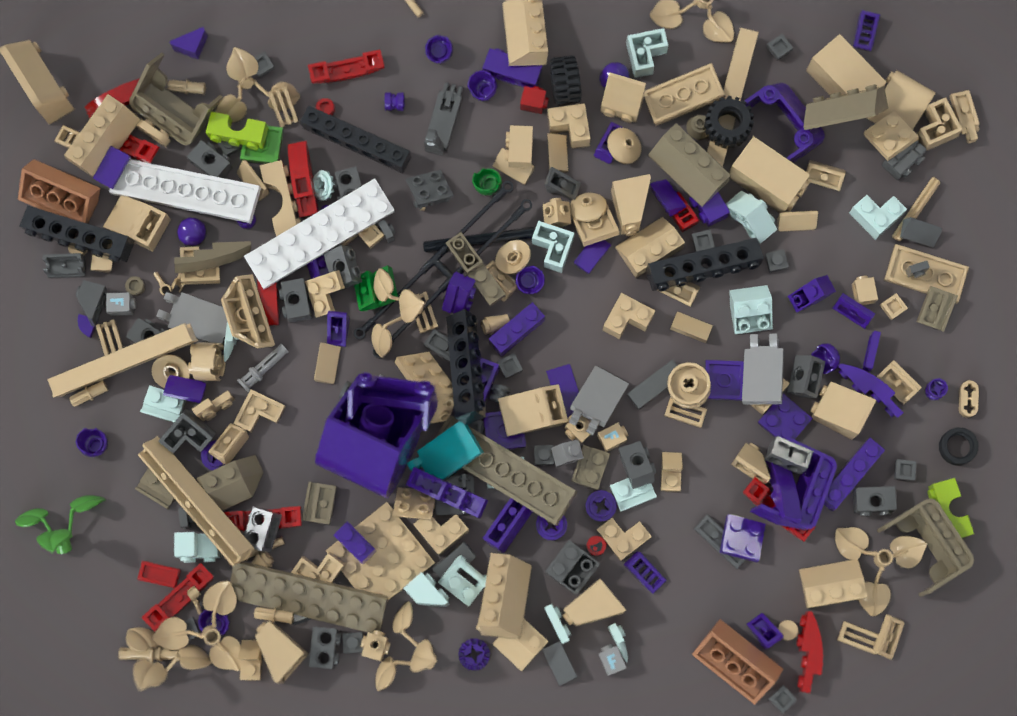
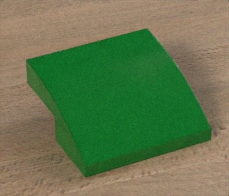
[355,265,398,312]

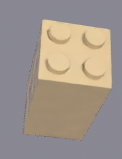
[807,34,887,95]
[729,136,810,213]

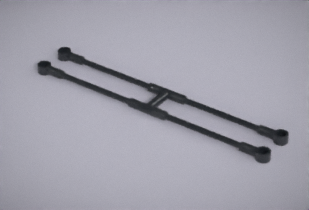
[354,181,532,358]

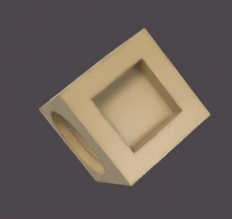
[852,276,878,305]

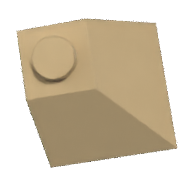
[731,443,770,484]

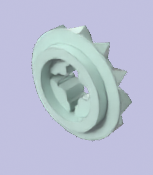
[313,170,335,201]

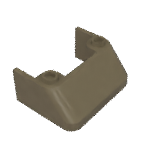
[130,53,223,145]
[877,499,974,597]

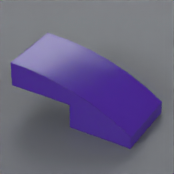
[574,240,611,274]

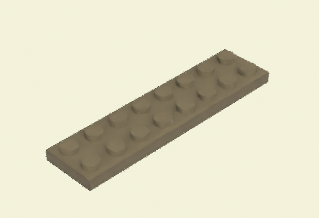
[435,415,577,526]
[230,561,388,633]

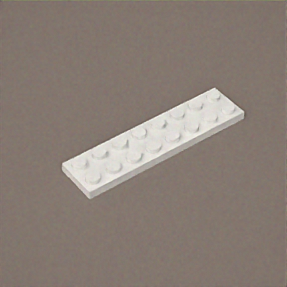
[109,159,261,223]
[244,179,395,289]

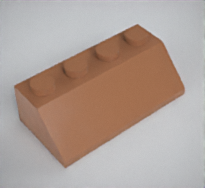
[18,159,100,224]
[692,619,783,705]

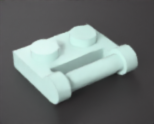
[438,555,487,606]

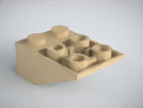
[103,196,171,252]
[498,384,568,436]

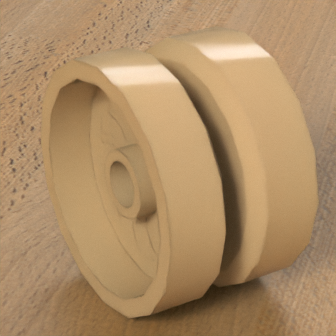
[667,362,711,409]

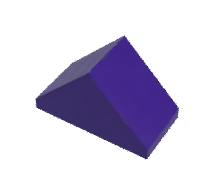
[169,27,208,59]
[327,311,350,347]
[747,613,784,649]

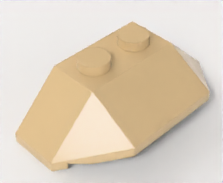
[221,274,275,349]

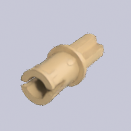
[168,80,206,95]
[69,380,109,407]
[254,607,294,624]

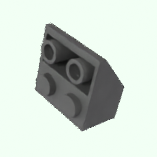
[545,540,600,596]

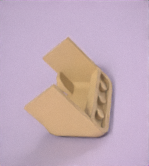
[0,40,75,125]

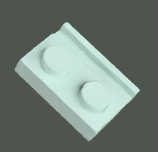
[140,385,186,423]
[610,478,657,512]
[544,604,571,644]

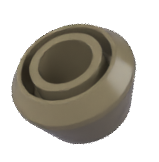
[686,115,709,140]

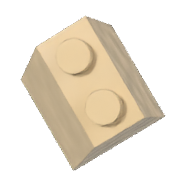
[611,174,651,236]
[810,382,876,440]
[563,579,626,627]
[255,621,309,684]

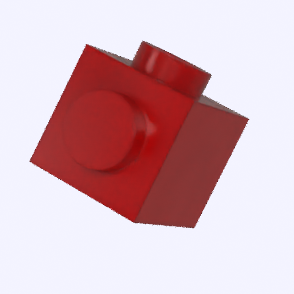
[520,86,549,114]

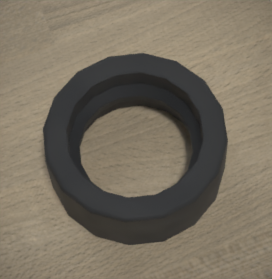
[939,427,978,465]

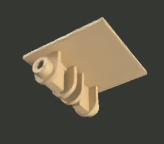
[393,487,435,520]

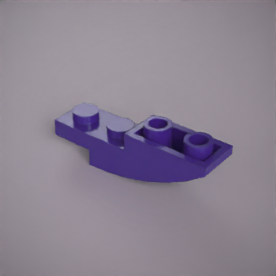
[838,364,903,418]

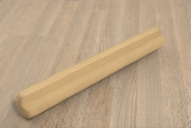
[892,177,940,241]

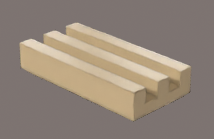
[268,86,299,127]
[416,292,438,334]
[96,319,123,356]
[664,397,707,428]
[873,615,905,660]
[837,621,879,655]

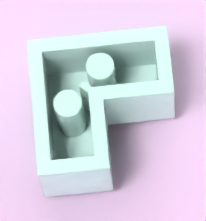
[626,28,668,78]
[726,191,777,244]
[849,195,907,240]
[532,221,574,273]
[174,532,221,563]

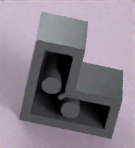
[158,408,216,453]

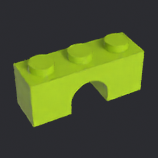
[206,111,269,150]
[928,478,974,538]

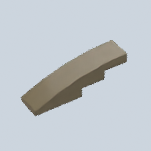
[174,241,251,273]

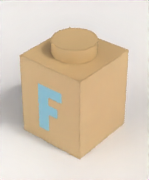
[597,423,628,452]

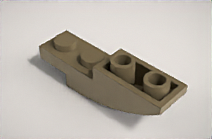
[446,232,506,307]

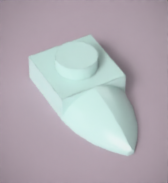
[224,322,239,362]
[608,623,628,662]

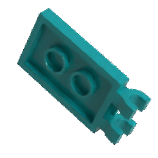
[407,421,484,480]

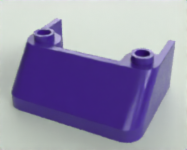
[744,83,825,163]
[348,373,438,430]
[750,436,837,530]

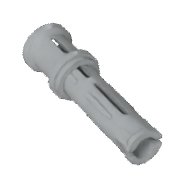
[237,343,289,392]

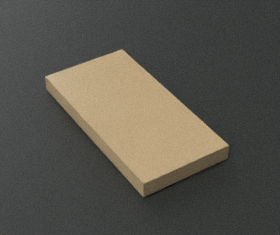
[644,63,725,126]
[884,244,969,303]

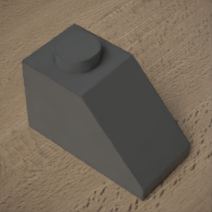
[76,280,108,327]

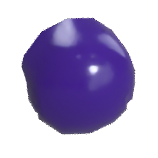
[425,35,453,64]
[599,62,630,88]
[467,70,497,101]
[177,217,206,246]
[515,266,545,294]
[811,343,840,374]
[75,428,108,457]
[198,609,230,637]

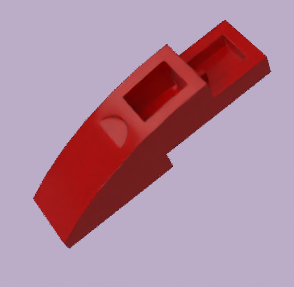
[288,141,319,218]
[796,611,823,694]

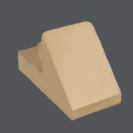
[661,452,682,492]
[238,640,262,680]

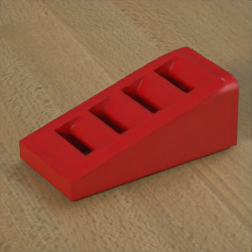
[672,191,699,233]

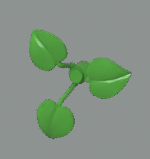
[15,495,106,554]

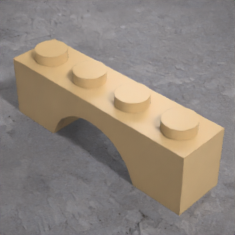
[260,160,301,237]

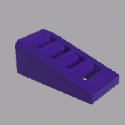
[853,10,880,51]
[594,121,624,164]
[624,551,666,594]

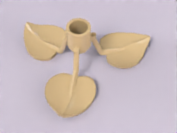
[650,0,734,42]
[216,47,300,123]
[372,268,425,358]
[835,527,927,616]
[153,581,241,671]
[375,601,437,692]
[126,627,212,691]

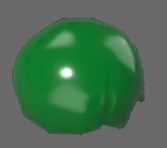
[472,168,502,196]

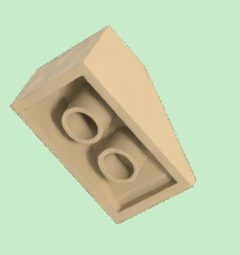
[601,72,646,123]

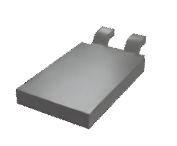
[156,292,228,344]
[742,334,784,405]
[569,365,629,435]

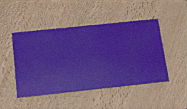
[546,364,579,419]

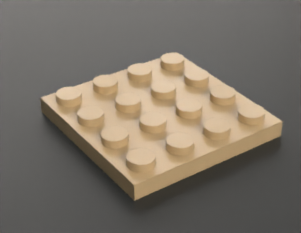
[325,502,435,602]

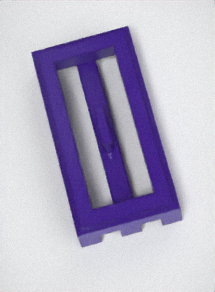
[833,293,875,329]
[862,331,881,372]

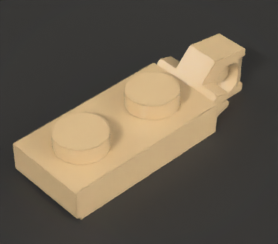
[949,90,979,144]

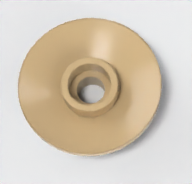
[607,128,641,164]
[570,193,607,222]
[495,240,531,274]
[152,354,190,388]

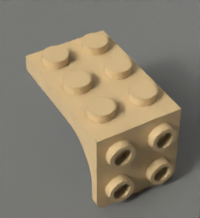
[395,352,454,424]

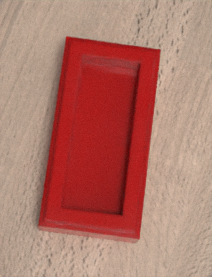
[137,561,181,588]

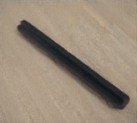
[423,227,535,252]

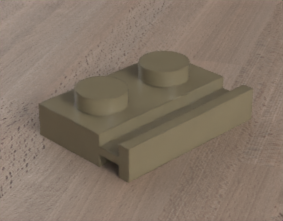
[916,286,958,331]
[571,445,610,491]
[135,468,175,510]
[302,482,337,525]

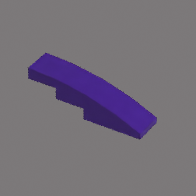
[765,460,802,523]
[406,467,488,518]

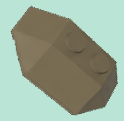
[195,455,264,511]

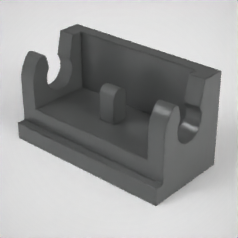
[43,253,86,278]

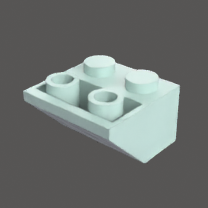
[729,285,773,334]
[404,572,449,607]

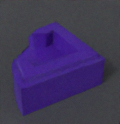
[78,314,98,338]

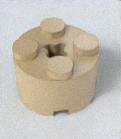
[188,342,226,381]

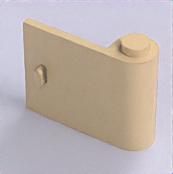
[867,70,936,130]

